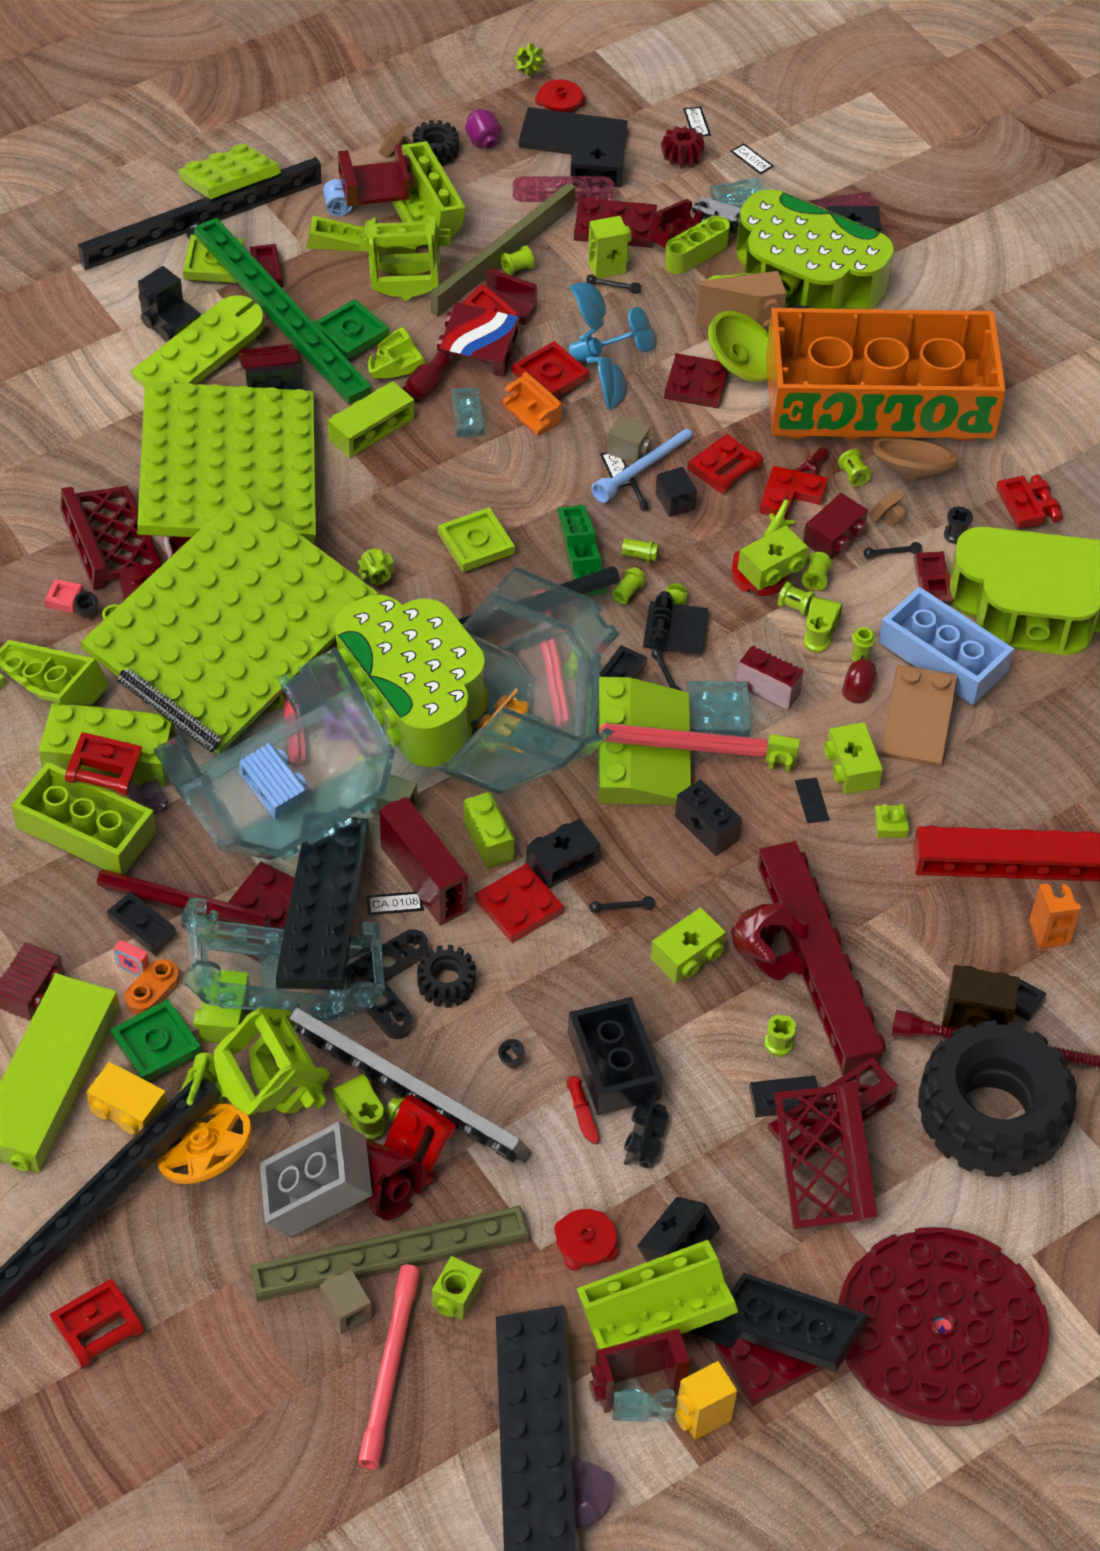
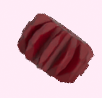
[661,125,705,168]

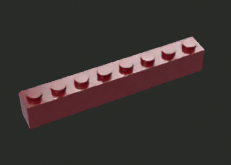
[757,841,886,1075]

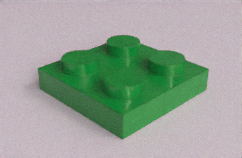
[313,299,390,360]
[110,999,202,1082]

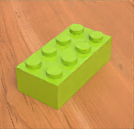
[39,702,176,786]
[11,762,157,875]

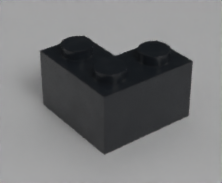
[138,266,201,342]

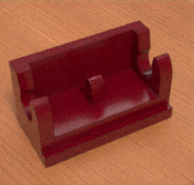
[648,199,703,249]

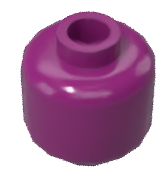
[465,109,502,149]

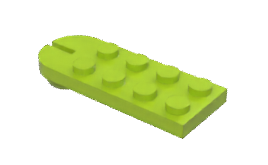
[130,295,265,388]

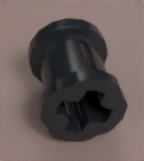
[944,506,973,544]

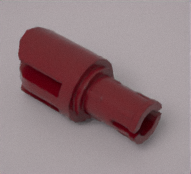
[403,352,451,403]

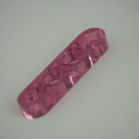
[512,176,614,202]

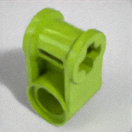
[804,596,842,653]
[332,1074,386,1141]

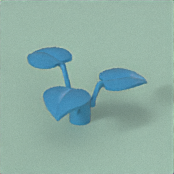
[569,282,656,410]

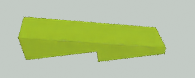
[306,215,416,254]

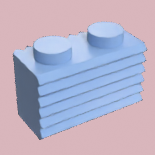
[239,743,308,819]

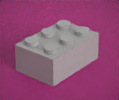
[260,1121,372,1236]

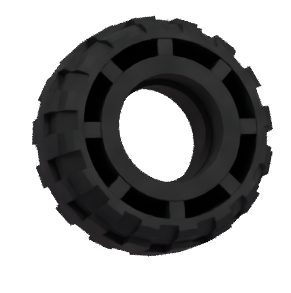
[918,1020,1077,1177]

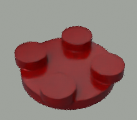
[535,79,586,112]
[554,1209,618,1271]

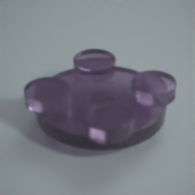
[575,1456,616,1527]

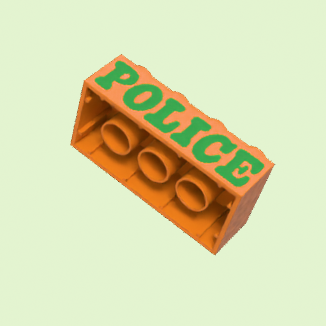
[766,308,1006,441]

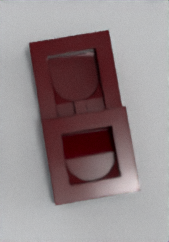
[914,551,954,603]

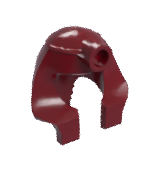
[731,904,809,981]

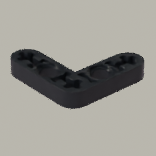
[345,929,428,1039]

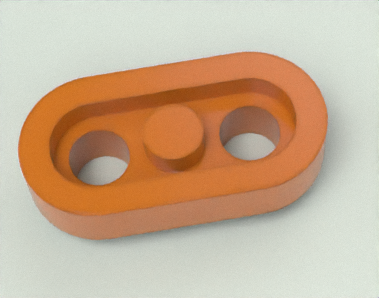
[125,959,179,1015]

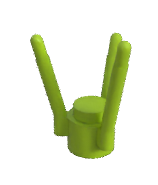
[179,1053,223,1115]

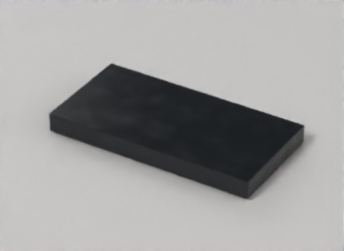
[519,107,628,154]
[710,1273,869,1372]

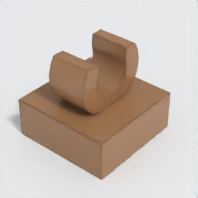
[379,121,412,158]
[868,487,906,527]

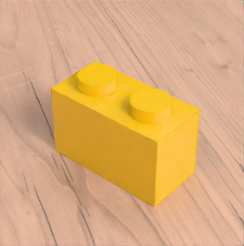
[86,1062,167,1135]
[675,1361,737,1440]

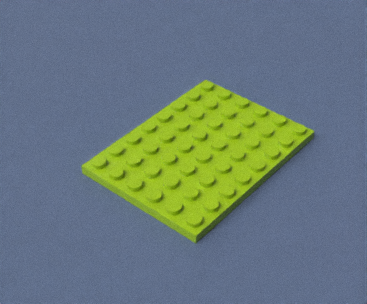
[137,381,316,544]
[80,491,378,755]

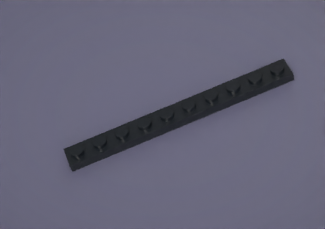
[78,157,322,270]
[0,1079,222,1313]

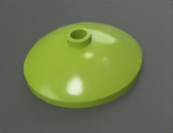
[708,311,768,382]

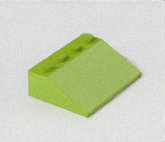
[598,677,691,805]

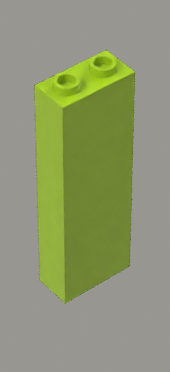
[0,973,120,1173]

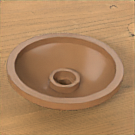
[873,437,958,480]

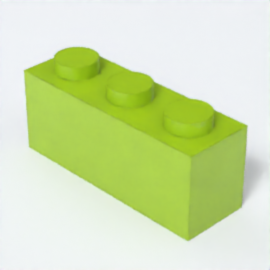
[327,381,415,458]

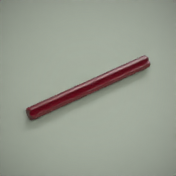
[96,869,271,931]

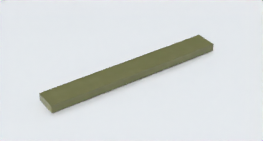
[431,183,575,316]
[250,1206,529,1302]

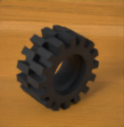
[413,120,459,166]
[417,945,476,1008]

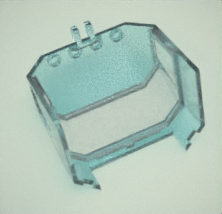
[436,566,620,794]
[153,647,395,861]

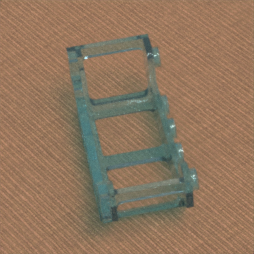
[181,897,385,1020]

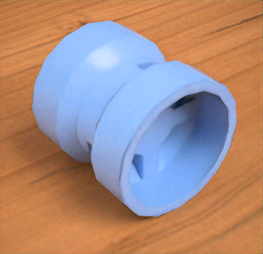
[323,179,352,217]

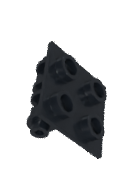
[643,591,708,655]

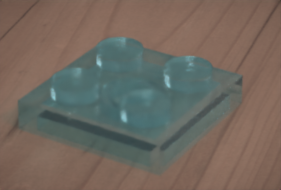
[687,681,751,737]

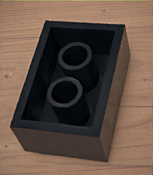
[568,997,663,1116]

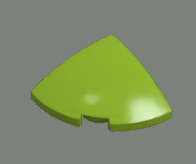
[368,327,426,378]

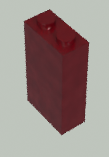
[379,796,468,926]

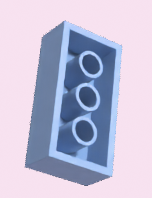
[878,587,1014,705]

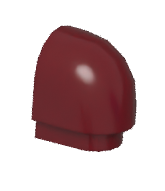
[842,659,877,704]

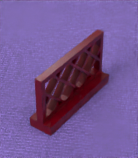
[60,486,162,590]
[773,1081,878,1230]

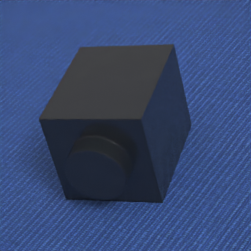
[655,467,697,517]

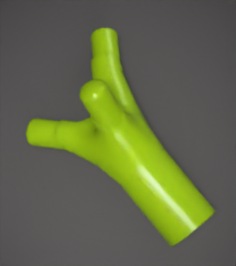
[762,499,795,538]

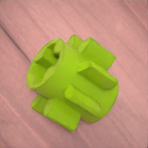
[514,43,547,76]
[358,548,395,585]

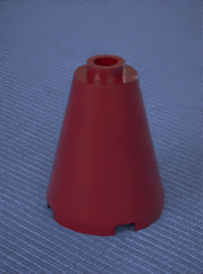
[364,1139,426,1221]

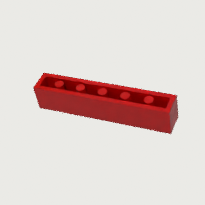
[913,825,1100,882]

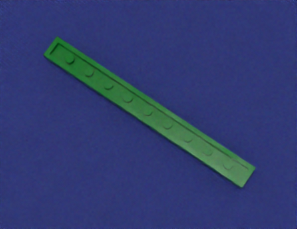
[194,218,372,404]

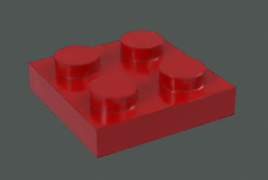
[512,341,590,398]
[475,863,564,943]

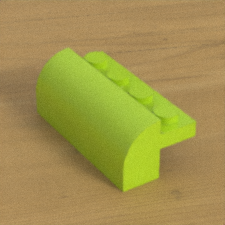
[392,141,466,238]
[576,1240,738,1350]

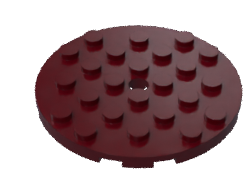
[838,1227,1049,1427]

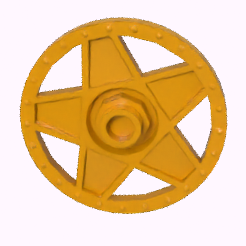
[156,1104,253,1184]

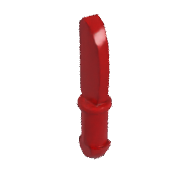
[566,1075,600,1145]

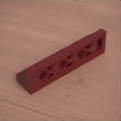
[768,1057,898,1166]

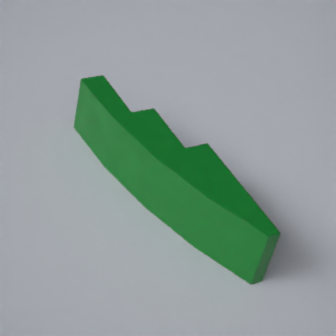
[557,505,607,597]

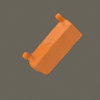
[502,372,562,436]
[1029,883,1081,949]

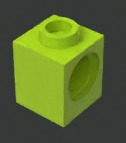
[432,1256,482,1320]

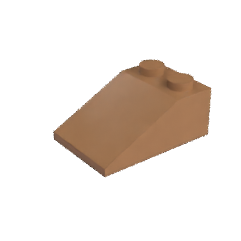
[695,271,786,333]
[881,664,957,767]

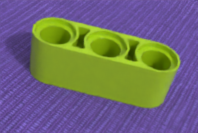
[665,216,730,274]

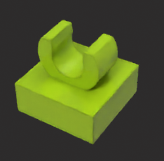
[765,734,800,773]
[874,804,909,838]

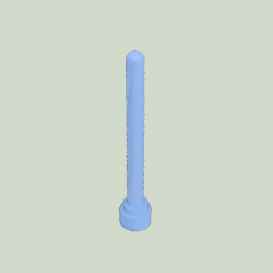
[591,429,693,503]

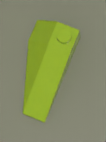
[0,639,109,705]

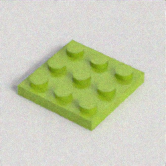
[177,144,281,199]

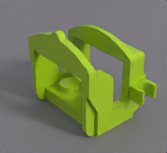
[359,215,451,301]
[214,1007,330,1115]

